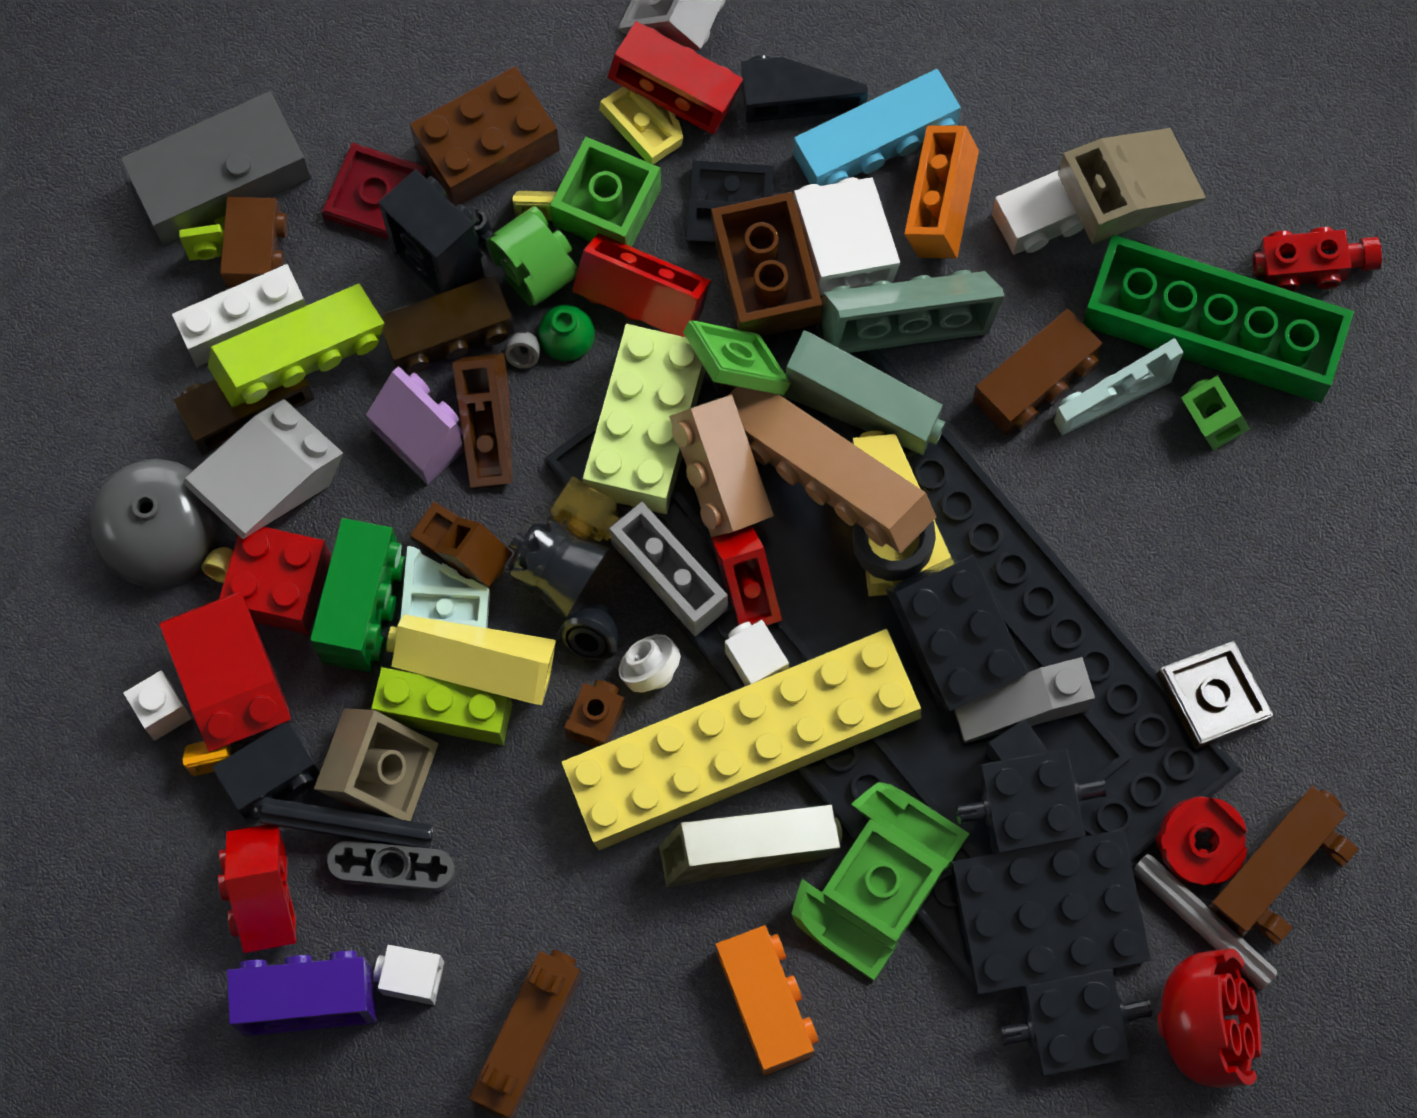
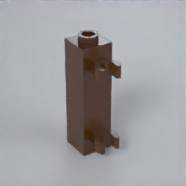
[1208,785,1359,946]
[469,949,582,1118]

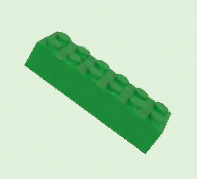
[1083,234,1354,403]

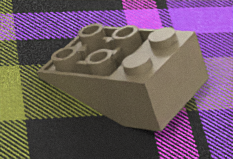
[1058,128,1206,245]

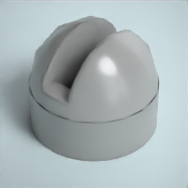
[505,332,540,368]

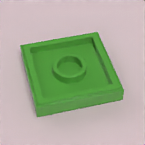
[683,320,791,395]

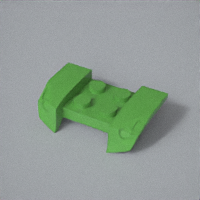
[792,782,970,981]

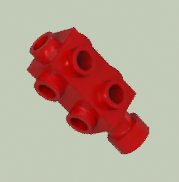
[1252,227,1382,292]

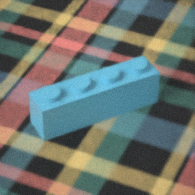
[793,69,961,186]

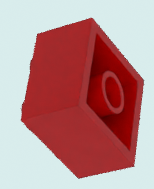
[219,527,331,635]

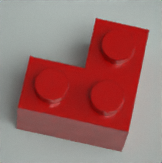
[218,824,296,953]

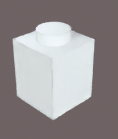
[725,620,789,686]
[124,670,192,741]
[373,945,444,1005]

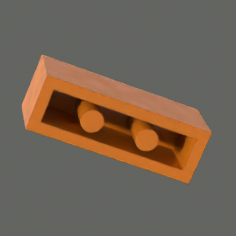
[904,125,979,259]
[716,925,819,1076]

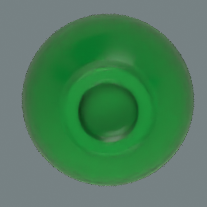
[537,305,595,361]

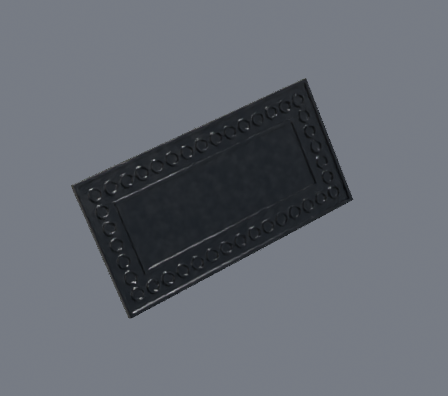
[544,295,1242,988]

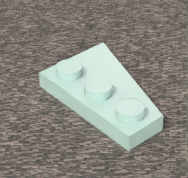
[1054,338,1183,435]

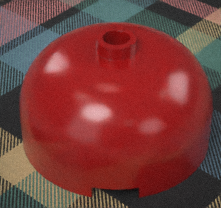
[1158,948,1261,1088]

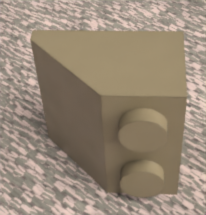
[314,708,439,821]

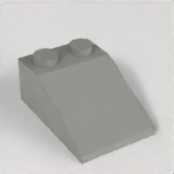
[183,399,343,539]

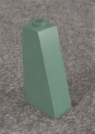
[785,331,946,455]

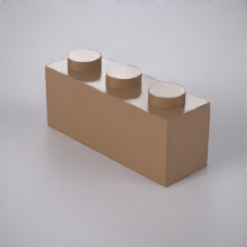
[669,394,774,537]

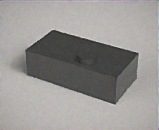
[121,91,311,246]

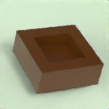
[410,501,459,559]

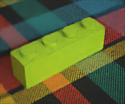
[207,283,384,407]

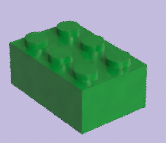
[310,518,406,673]

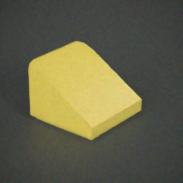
[513,191,557,221]

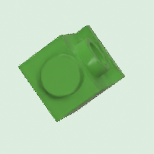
[1181,375,1250,451]

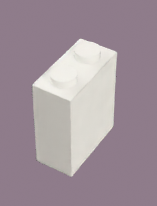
[793,177,900,296]

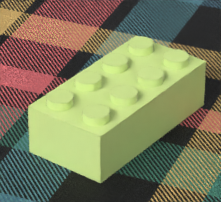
[583,324,706,514]

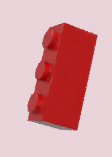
[607,21,743,135]
[572,233,711,337]

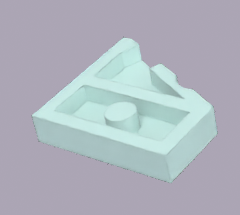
[401,546,490,628]

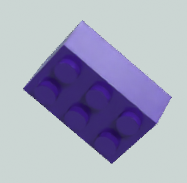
[227,951,377,1037]

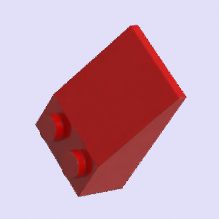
[159,591,291,752]

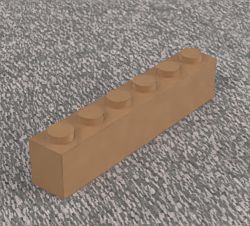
[729,386,936,554]

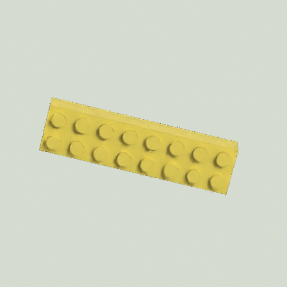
[562,629,921,850]

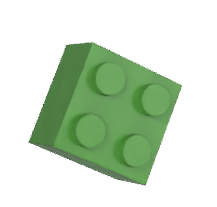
[550,137,661,247]

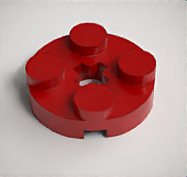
[1156,797,1248,885]

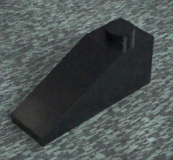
[741,55,868,123]

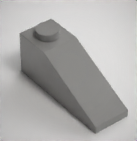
[954,657,1095,743]

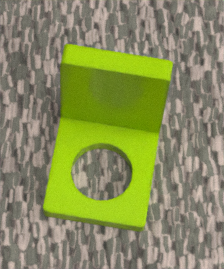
[179,216,225,261]

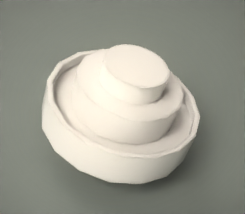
[618,634,681,692]

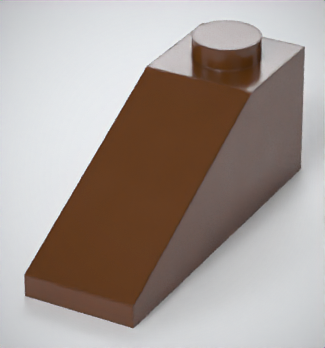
[452,353,513,488]

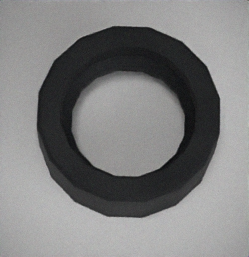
[852,521,936,581]

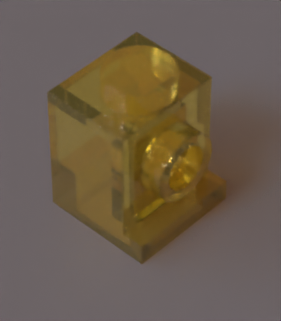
[550,476,620,542]

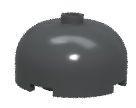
[90,459,223,590]

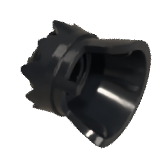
[508,515,611,622]

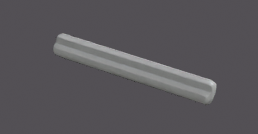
[1133,854,1277,989]

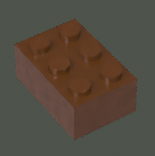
[410,66,560,207]
[711,191,822,337]

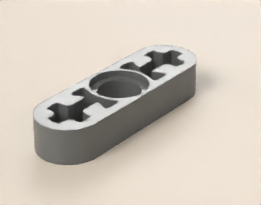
[327,841,456,892]

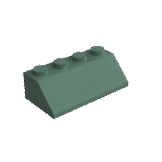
[821,270,1004,353]

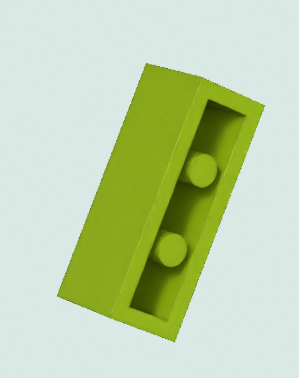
[372,667,513,746]

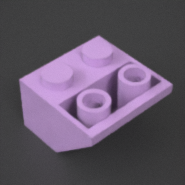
[366,366,464,485]

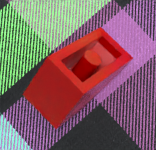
[711,525,782,626]

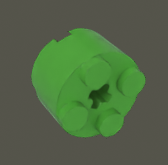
[485,206,578,306]

